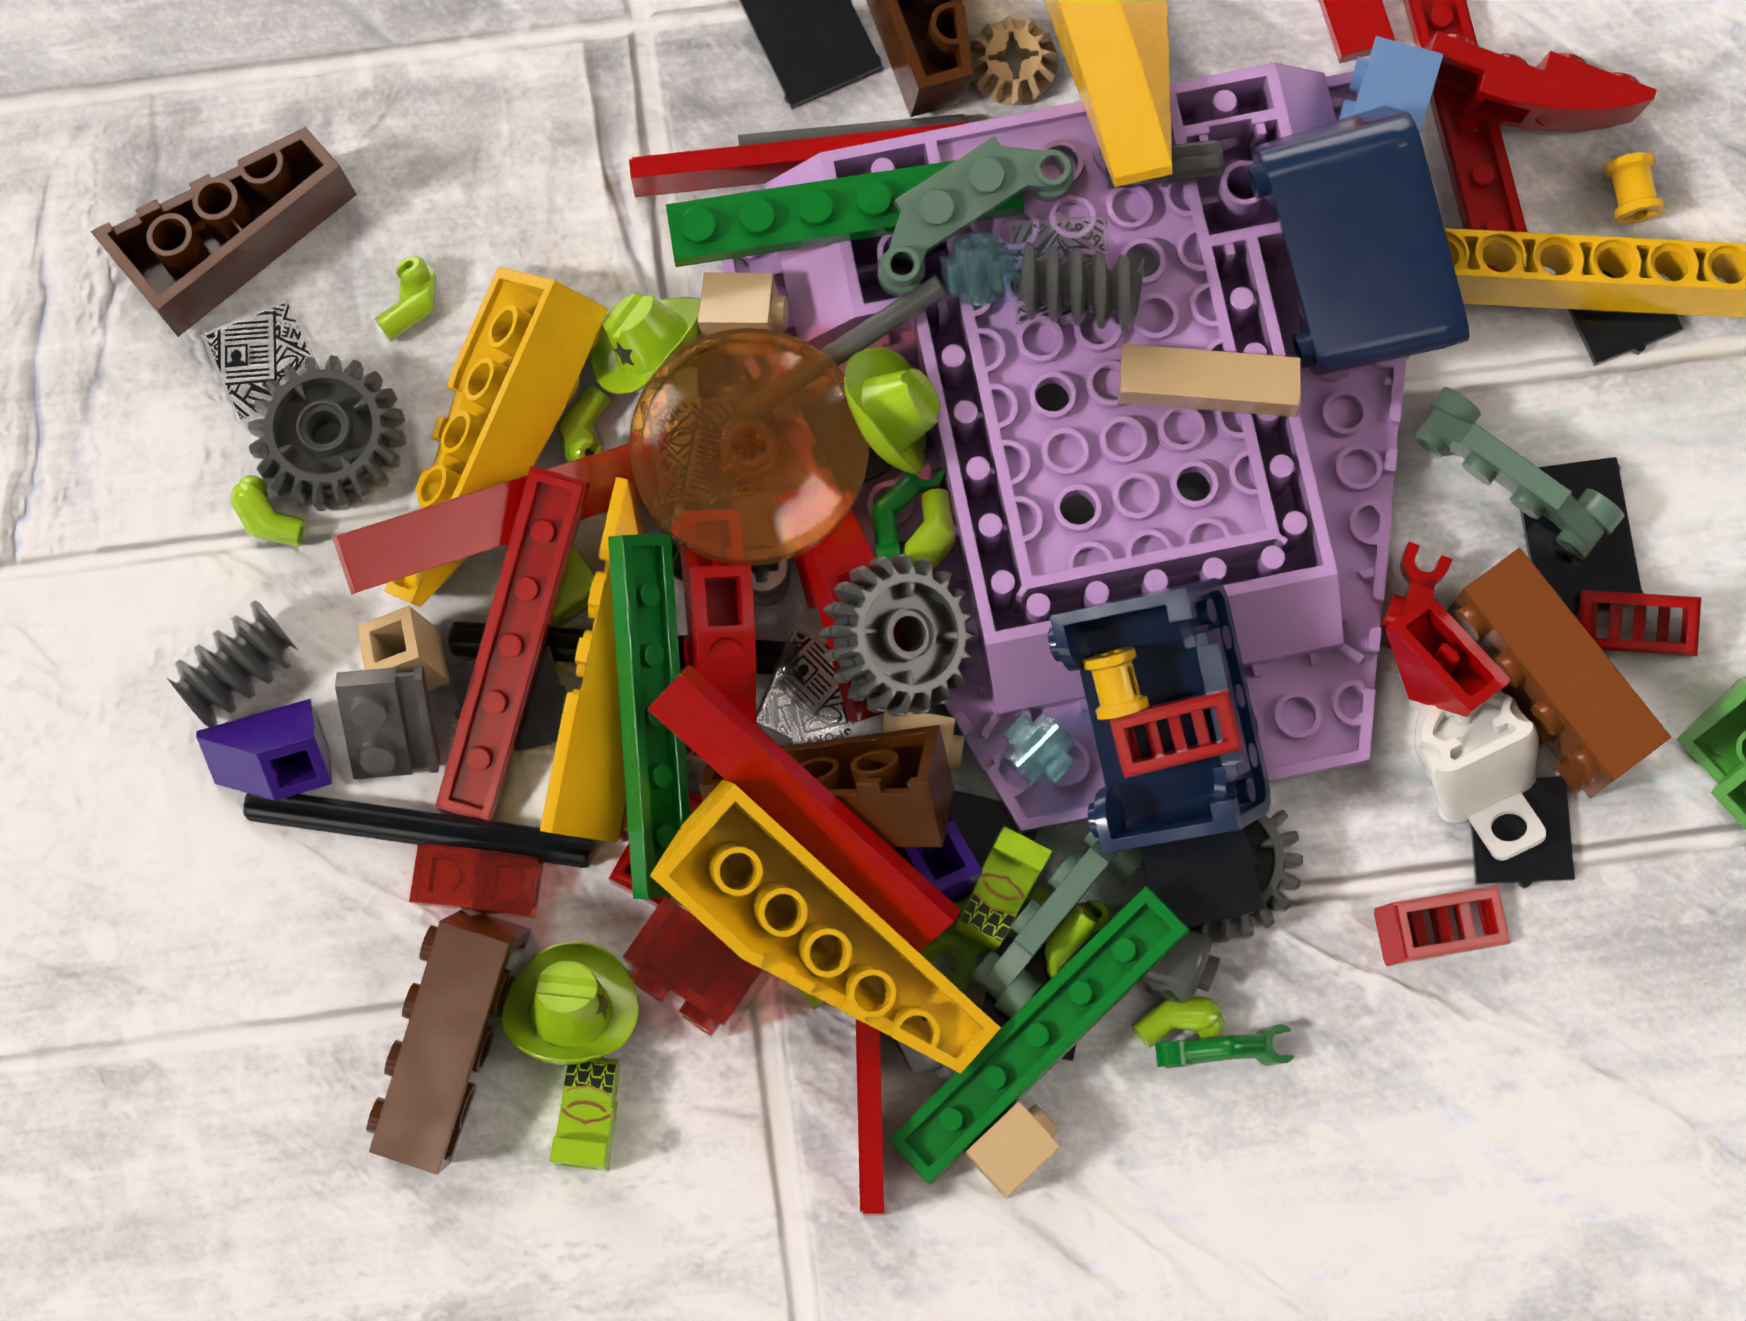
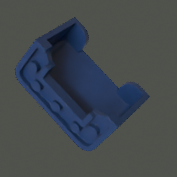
[1247,105,1470,376]
[1048,578,1271,853]

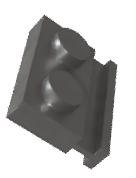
[335,665,440,779]

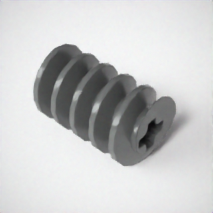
[1017,242,1144,332]
[166,600,299,727]

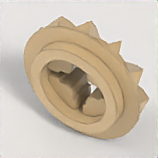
[970,15,1058,105]

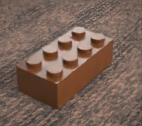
[1446,547,1672,799]

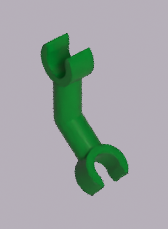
[872,450,945,560]
[1155,1024,1294,1068]

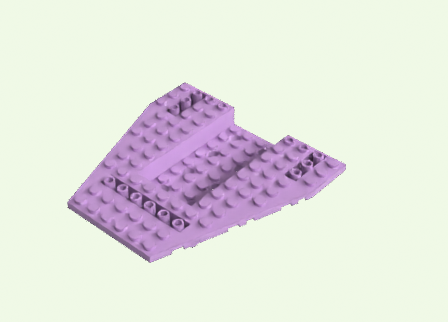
[721,63,1406,834]

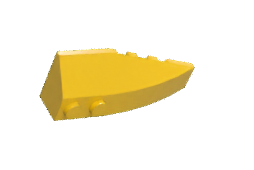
[1043,0,1173,187]
[384,266,609,607]
[540,477,643,843]
[650,780,1001,1074]

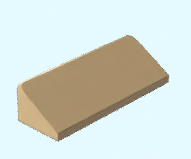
[1118,344,1301,417]

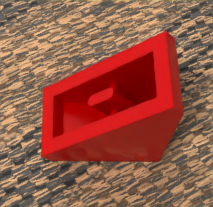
[1386,593,1512,717]

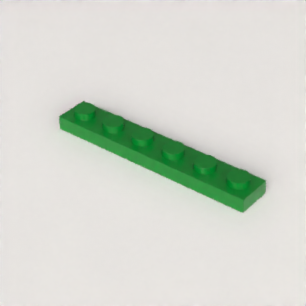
[666,160,1024,267]
[608,533,690,900]
[888,886,1191,1184]

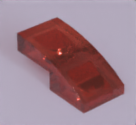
[409,843,544,918]

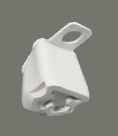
[1414,691,1546,860]

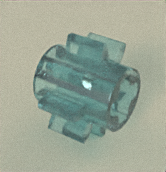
[940,232,1017,305]
[1001,712,1075,786]

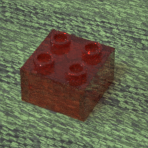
[623,896,770,1037]

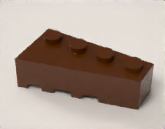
[866,0,973,117]
[90,127,357,337]
[699,725,954,847]
[366,907,532,1175]

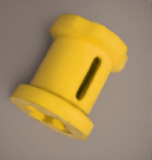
[1603,152,1666,225]
[1083,646,1150,720]

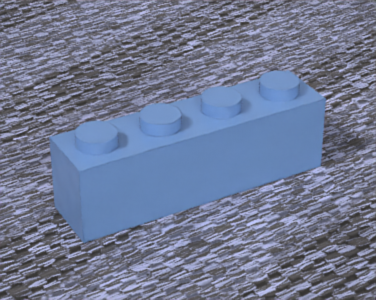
[1339,36,1443,134]

